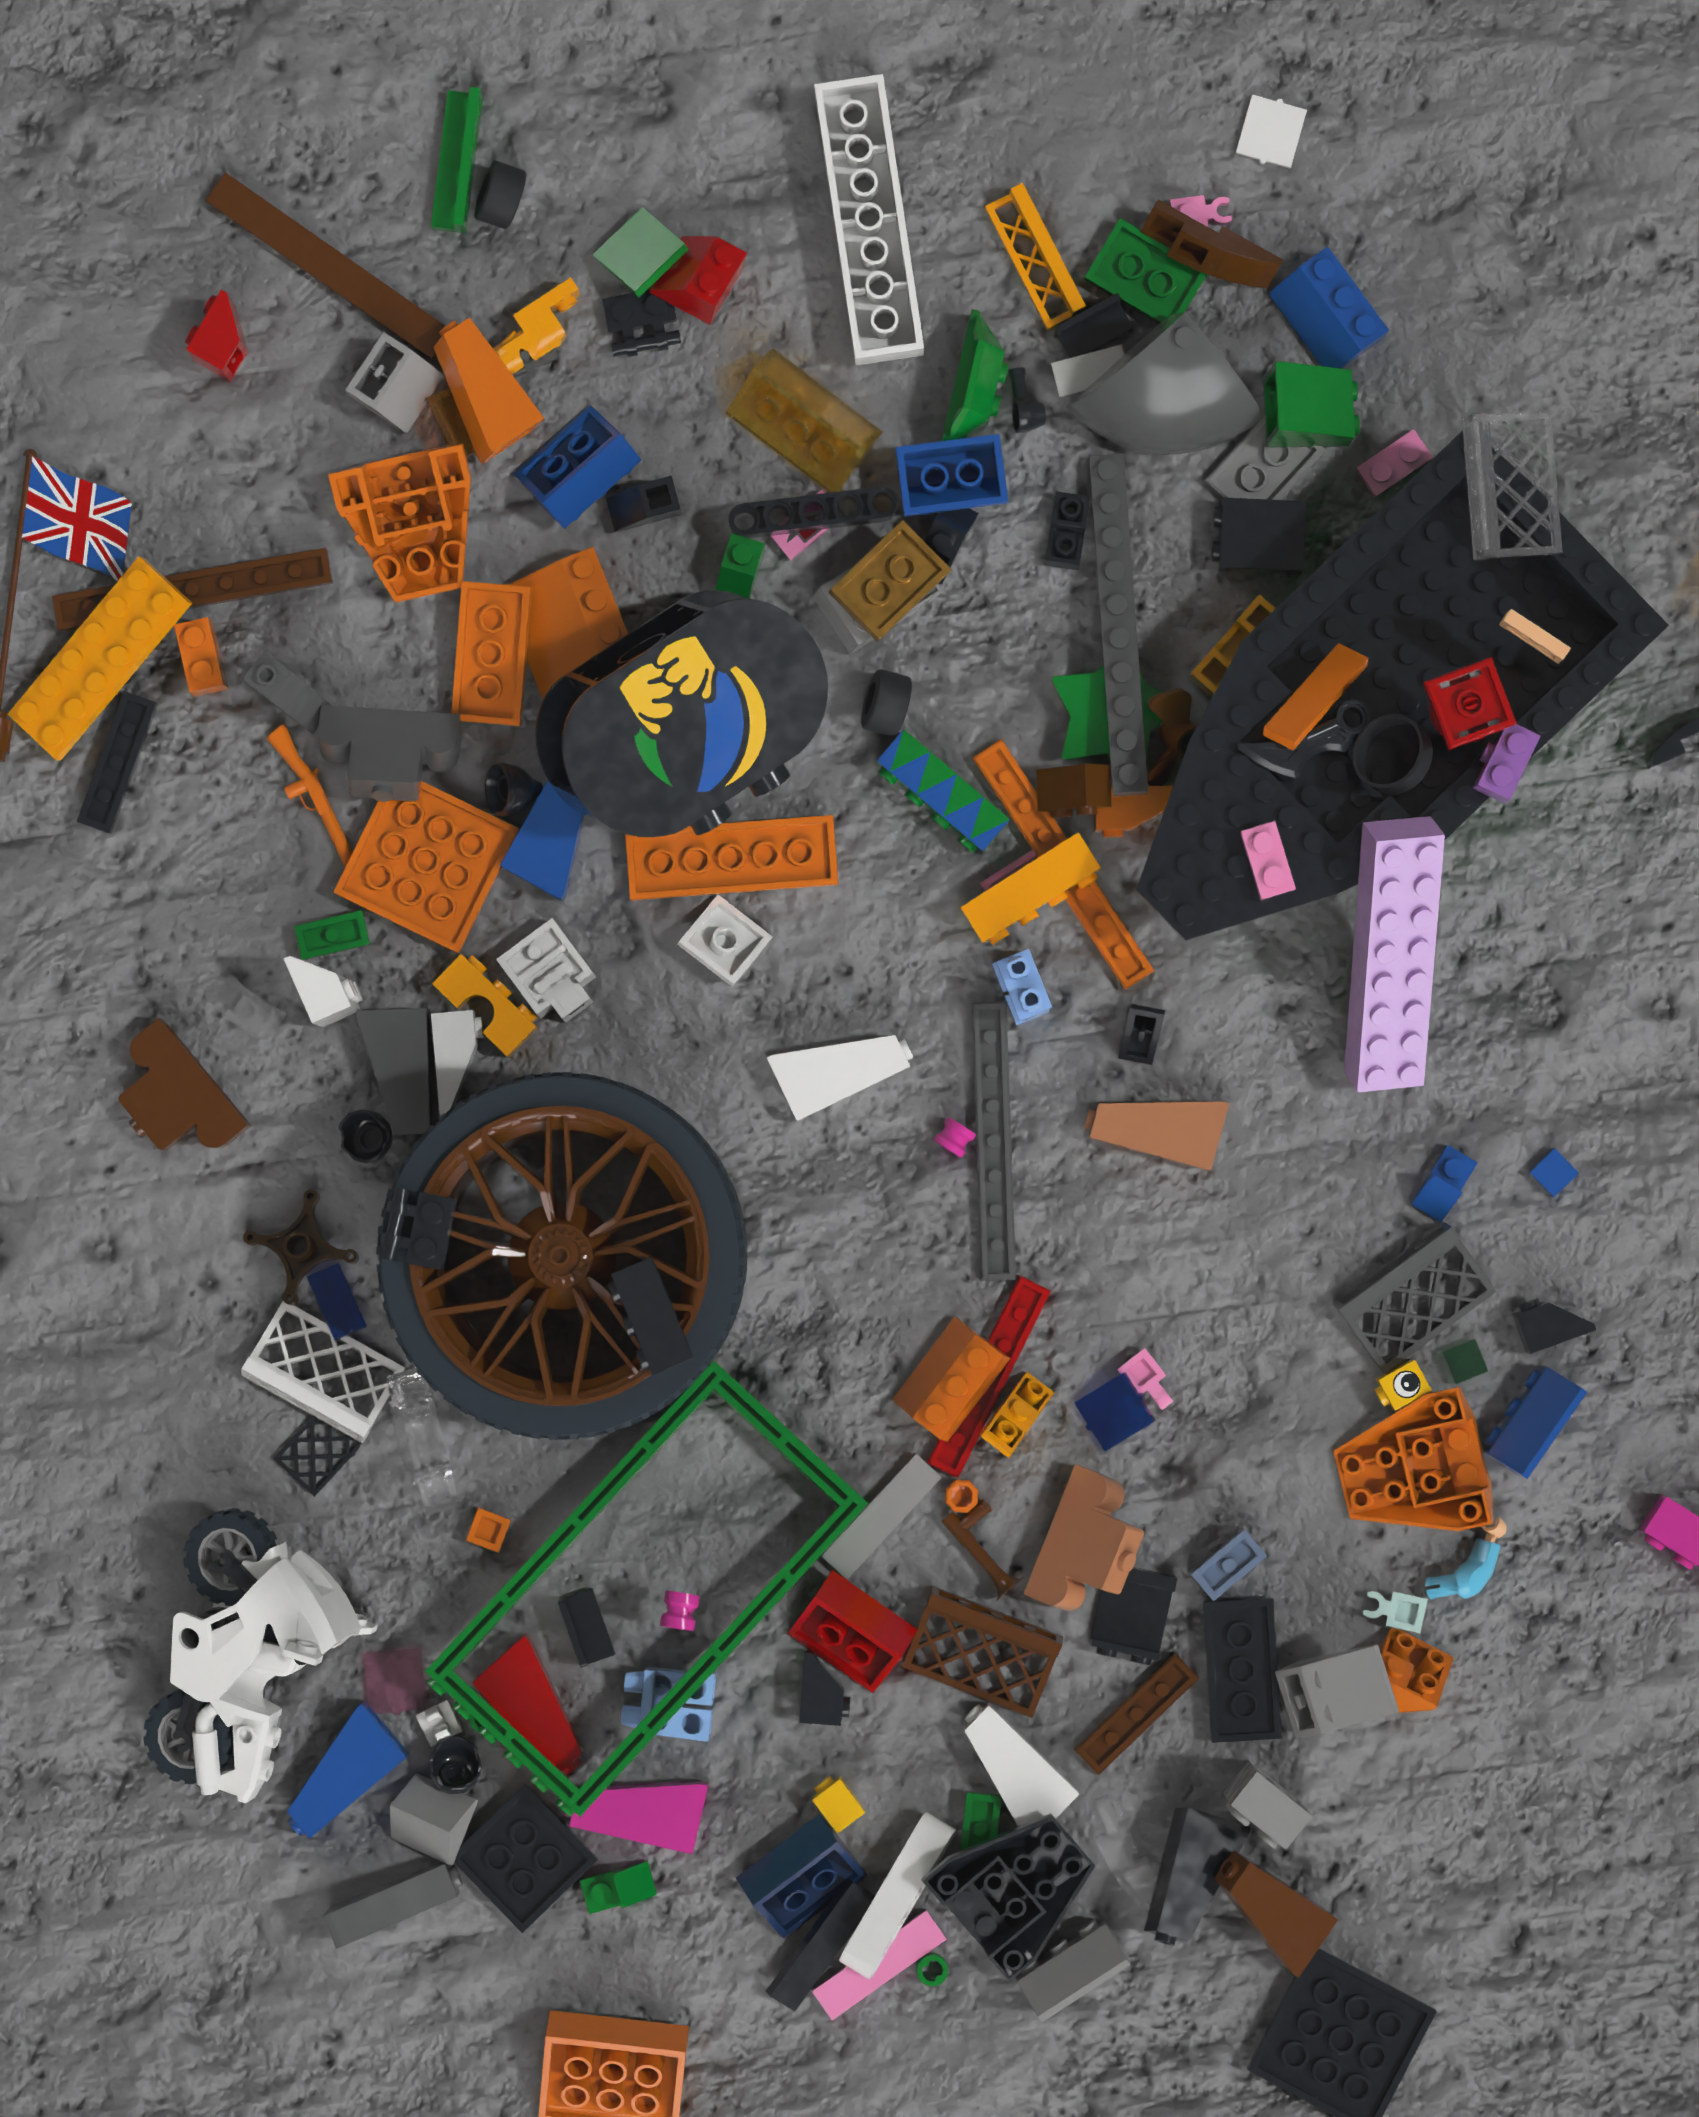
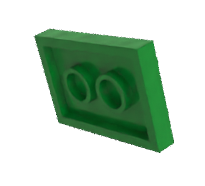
[1084,218,1208,324]

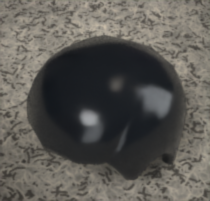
[338,1109,393,1164]
[429,1736,482,1794]

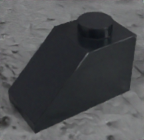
[1512,1298,1596,1354]
[799,1650,850,1726]

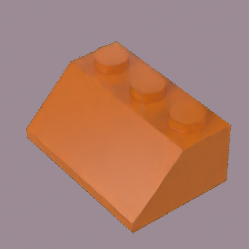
[892,1316,1010,1442]

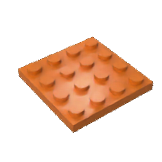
[333,781,520,954]

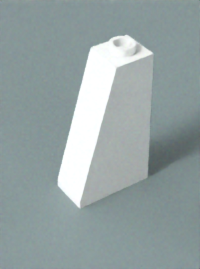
[767,1035,913,1121]
[964,1703,1079,1827]

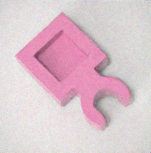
[1169,195,1232,227]

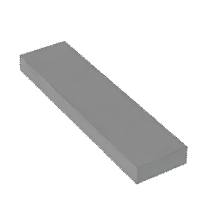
[822,1453,942,1580]

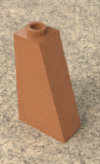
[1084,1101,1229,1171]

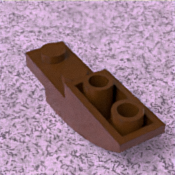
[1140,199,1283,288]

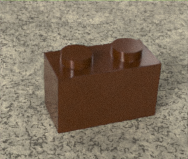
[1036,764,1112,818]

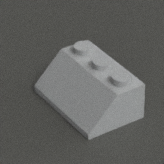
[1016,1919,1130,2023]

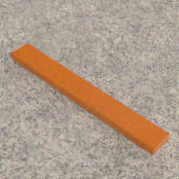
[972,739,1154,990]

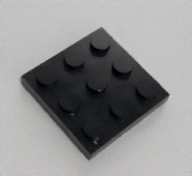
[454,1783,599,1933]

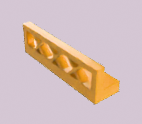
[985,183,1086,331]

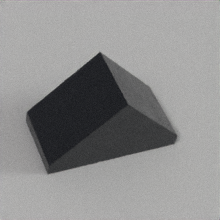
[1118,1004,1165,1065]

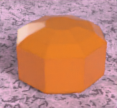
[945,1479,978,1513]

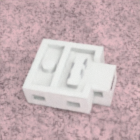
[496,918,596,1023]

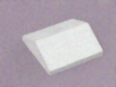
[677,895,772,987]

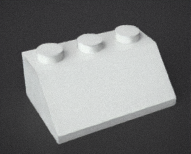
[284,956,363,1027]

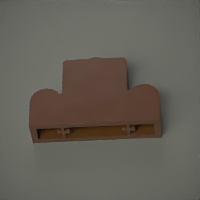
[118,1018,252,1150]

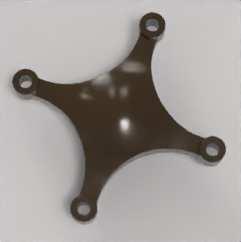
[243,1189,359,1306]

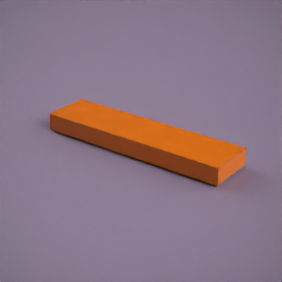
[1263,643,1368,750]

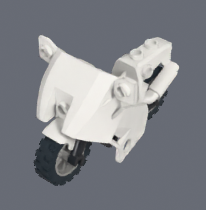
[143,1508,378,1803]

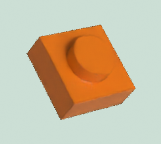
[466,1507,512,1553]

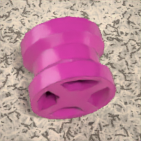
[933,1117,976,1158]

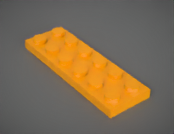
[8,556,192,761]

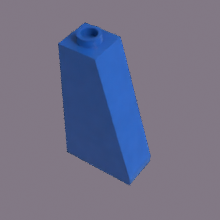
[500,780,585,901]
[287,1701,409,1839]

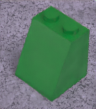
[1263,362,1360,448]

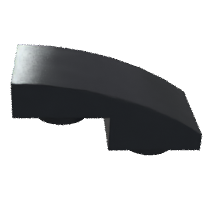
[1045,491,1090,570]

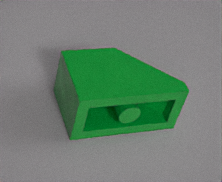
[715,533,765,599]

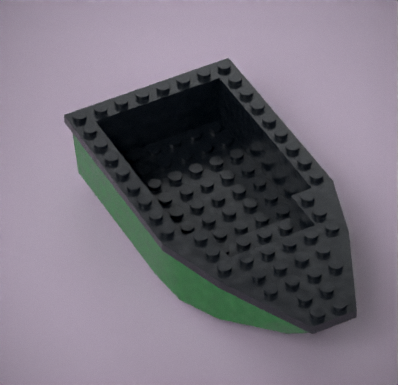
[1136,421,1669,941]

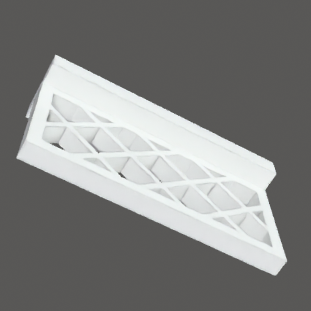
[241,1301,405,1443]

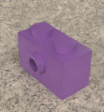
[1472,725,1541,804]

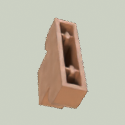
[1024,1464,1144,1611]

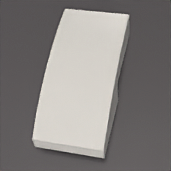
[1051,344,1125,397]

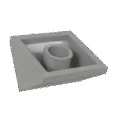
[390,1773,478,1865]

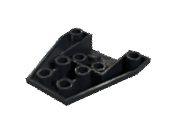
[921,1813,1095,1982]

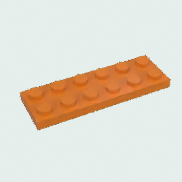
[625,815,838,901]

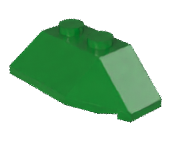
[941,309,1009,441]

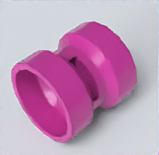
[660,1590,700,1631]

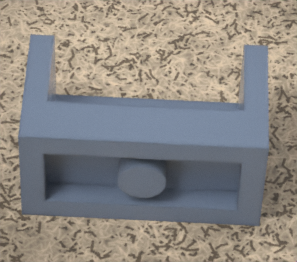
[1189,1527,1267,1601]

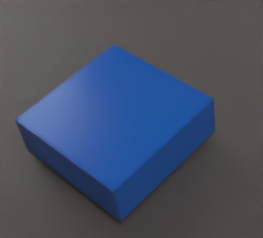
[1529,1148,1579,1197]

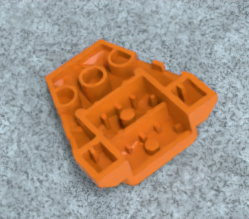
[328,443,472,603]

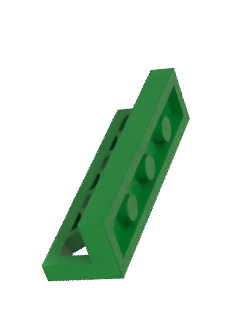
[431,87,483,233]

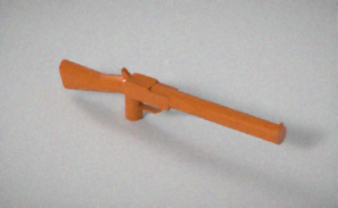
[266,723,353,868]

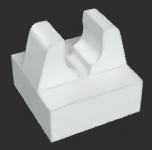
[416,1699,463,1747]

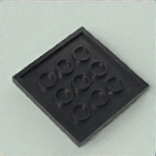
[1247,1948,1437,2117]

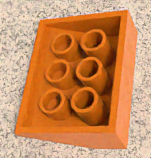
[509,546,628,700]
[538,2010,689,2117]

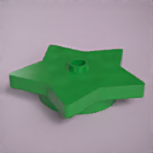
[1052,664,1163,761]

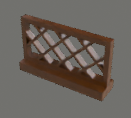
[902,1586,1063,1718]

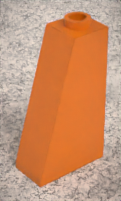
[433,317,544,465]

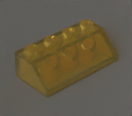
[726,348,883,493]

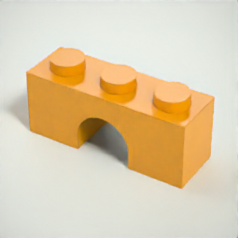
[1188,594,1276,698]
[432,954,538,1058]

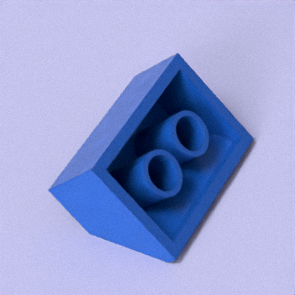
[1268,246,1389,369]
[513,405,642,529]
[896,434,1009,517]
[1484,1366,1587,1479]

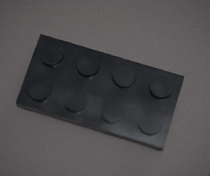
[1203,1598,1282,1743]

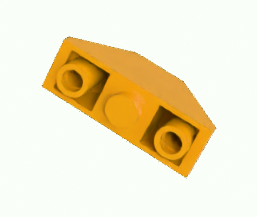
[979,1371,1054,1458]

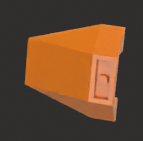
[1333,1386,1493,1531]

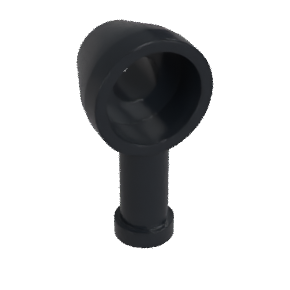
[1008,367,1046,433]

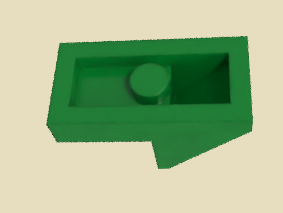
[580,1860,657,1914]

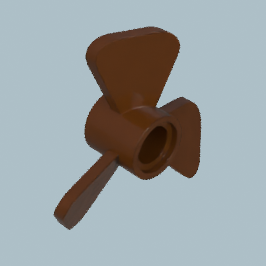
[1147,688,1198,786]

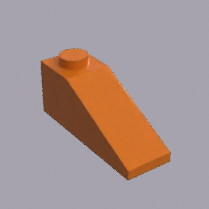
[1094,786,1173,838]

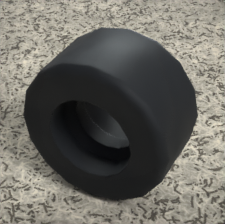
[474,160,526,229]
[861,669,912,737]

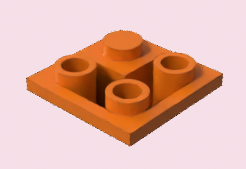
[1379,1628,1454,1713]

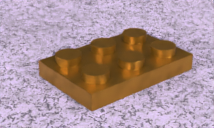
[828,520,952,642]

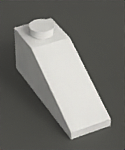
[431,1010,484,1116]

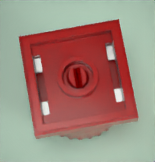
[1423,657,1517,750]

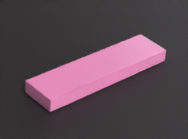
[812,1909,947,2020]

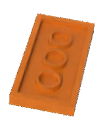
[451,581,532,726]

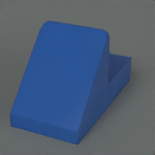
[1411,1145,1478,1222]

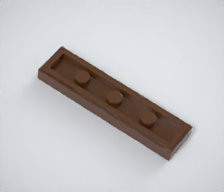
[1074,1652,1199,1775]

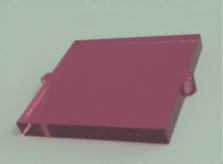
[364,1647,427,1715]

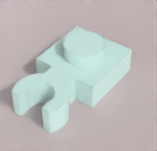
[1363,1591,1428,1635]

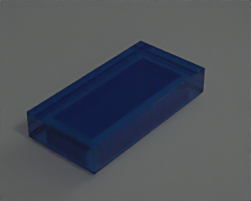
[306,1263,367,1341]

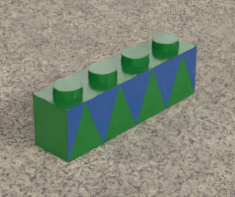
[877,729,1010,853]

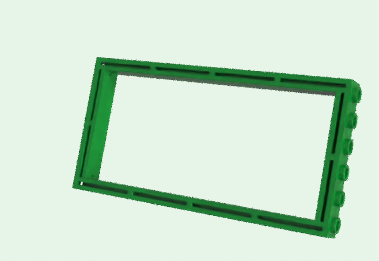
[425,1361,868,1817]

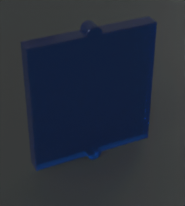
[1074,1372,1156,1451]

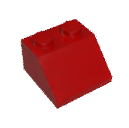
[649,236,747,325]

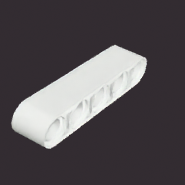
[839,1812,956,1979]

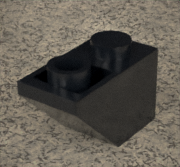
[606,475,682,533]
[924,508,979,585]

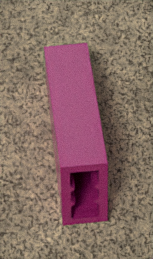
[565,1780,709,1854]

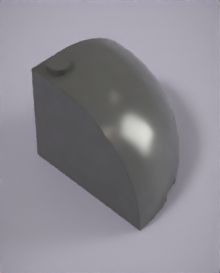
[1066,312,1263,454]

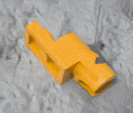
[493,277,580,377]

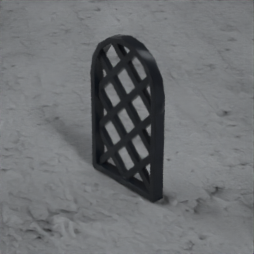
[274,1405,362,1497]

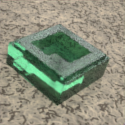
[1442,1339,1488,1384]

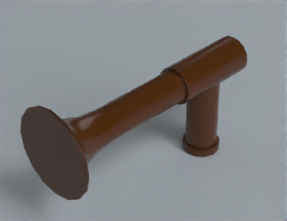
[941,1499,1024,1601]

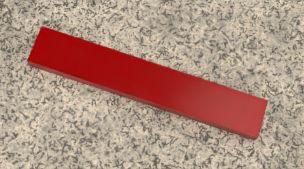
[927,1275,1051,1478]

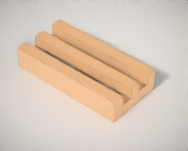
[1499,609,1571,663]

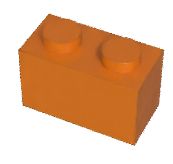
[174,617,228,697]

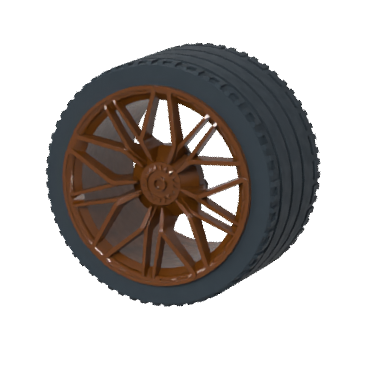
[376,1072,748,1440]

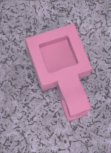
[1117,1348,1173,1410]

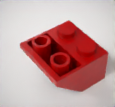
[185,290,248,382]

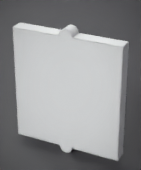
[1235,95,1307,169]

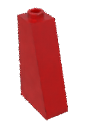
[472,1633,584,1776]

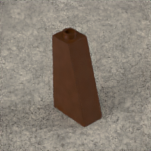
[1214,1850,1338,1978]

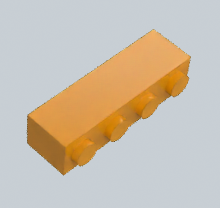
[960,832,1101,946]

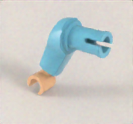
[1425,1516,1507,1599]

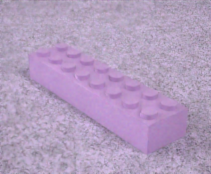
[1344,816,1445,1092]

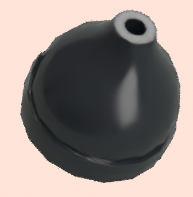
[485,763,543,816]

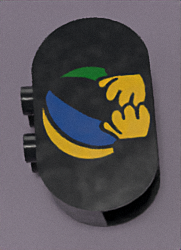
[535,590,828,837]

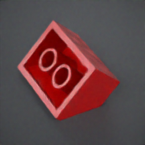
[787,1570,918,1693]

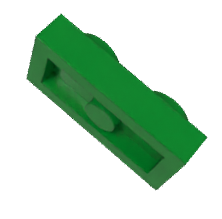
[294,910,371,961]
[960,1791,1002,1851]

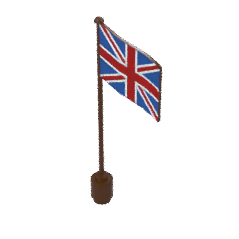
[0,449,132,762]

